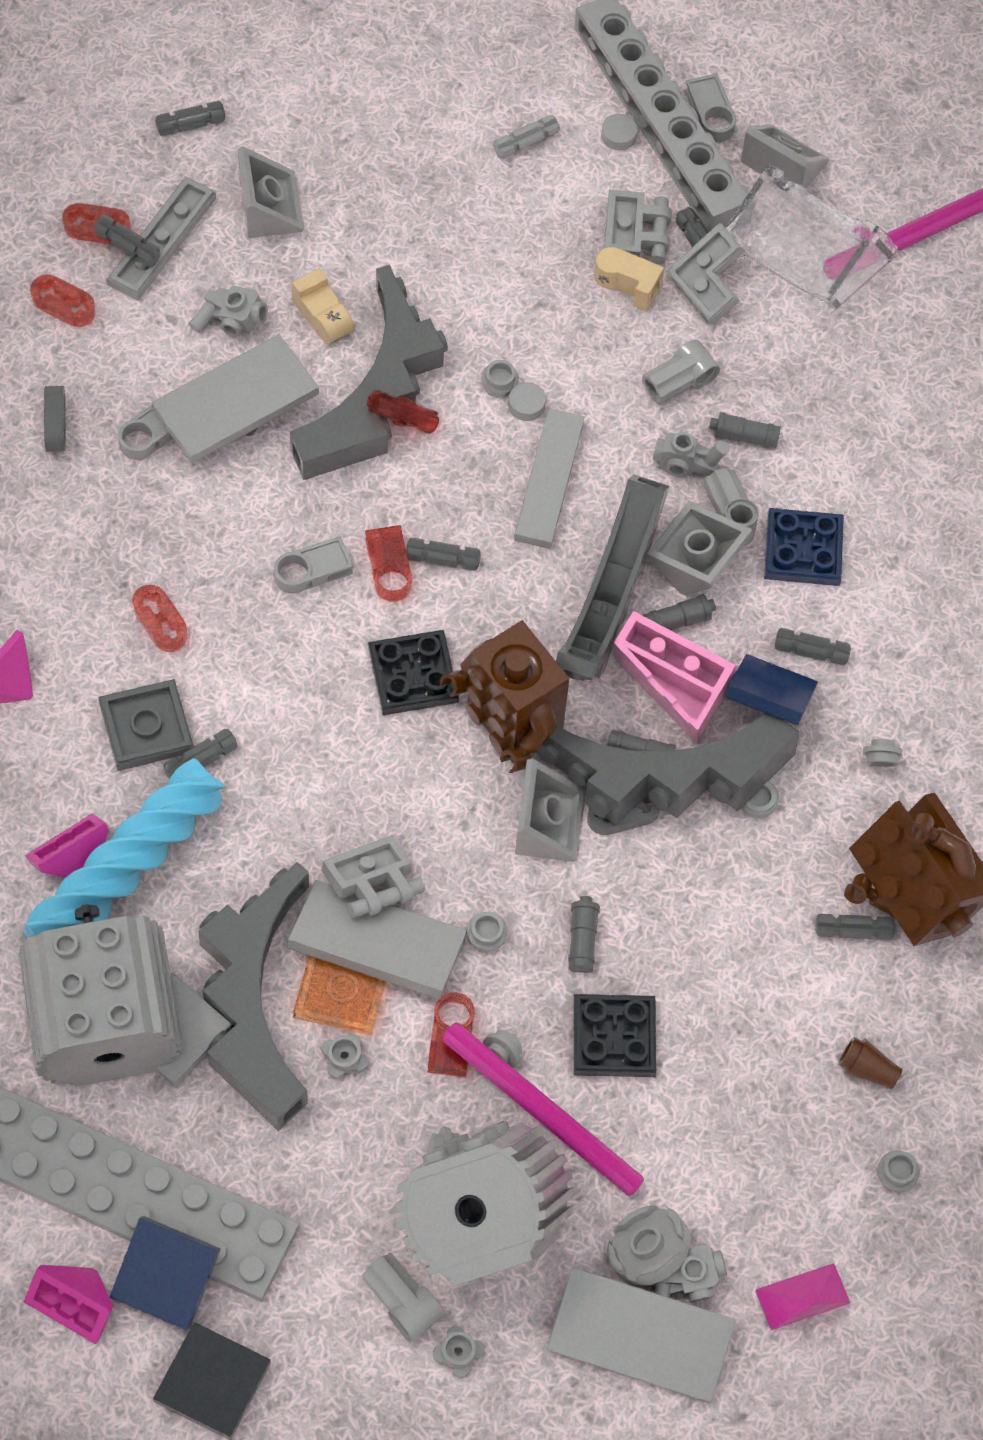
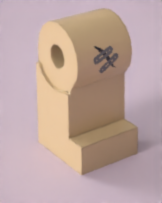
[594,247,664,312]
[292,268,354,344]

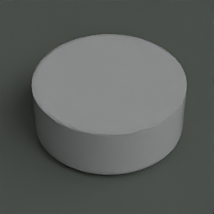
[601,114,637,150]
[508,382,546,421]
[741,781,779,818]

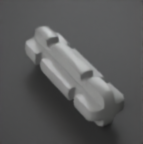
[493,115,560,158]

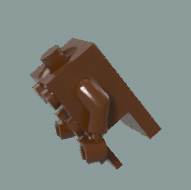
[440,620,570,773]
[844,792,983,946]

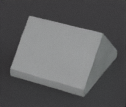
[740,124,829,197]
[238,146,304,238]
[647,501,753,595]
[515,758,585,862]

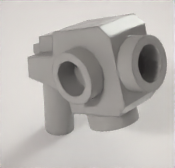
[188,285,268,337]
[653,432,730,477]
[654,1244,727,1302]

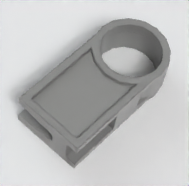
[684,73,736,142]
[118,392,173,460]
[274,536,353,593]

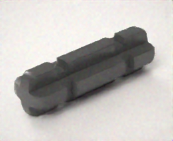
[155,101,225,136]
[676,207,709,247]
[94,215,161,267]
[406,537,481,571]
[775,628,851,665]
[163,729,238,779]
[815,914,895,940]

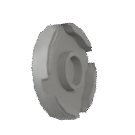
[607,1205,691,1285]

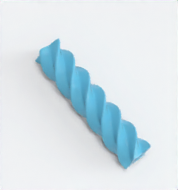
[23,758,226,938]

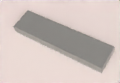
[107,176,216,301]
[514,408,585,549]

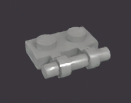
[604,190,672,264]
[321,835,425,919]

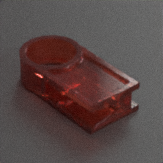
[365,525,412,602]
[427,992,475,1078]

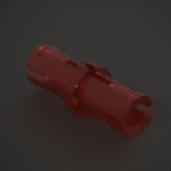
[367,389,439,434]

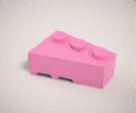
[614,611,736,743]

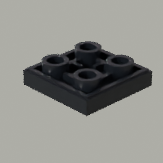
[368,630,459,716]
[573,994,657,1077]
[153,1322,271,1440]

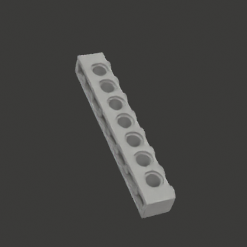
[574,0,752,232]

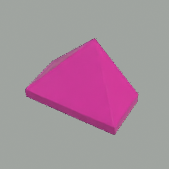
[0,630,33,704]
[25,813,109,877]
[755,1263,850,1330]
[23,1265,113,1344]

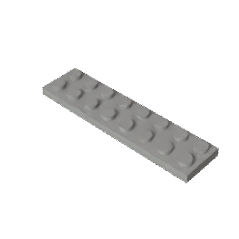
[0,1087,300,1302]

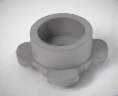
[322,1034,367,1078]
[433,1326,484,1378]

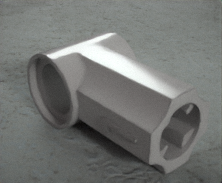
[642,339,721,404]
[704,467,759,546]
[362,1252,445,1343]

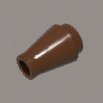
[838,1037,903,1090]

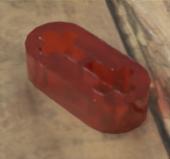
[62,203,131,245]
[30,274,96,327]
[132,585,187,652]

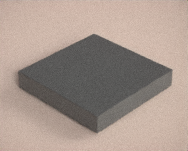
[98,679,194,771]

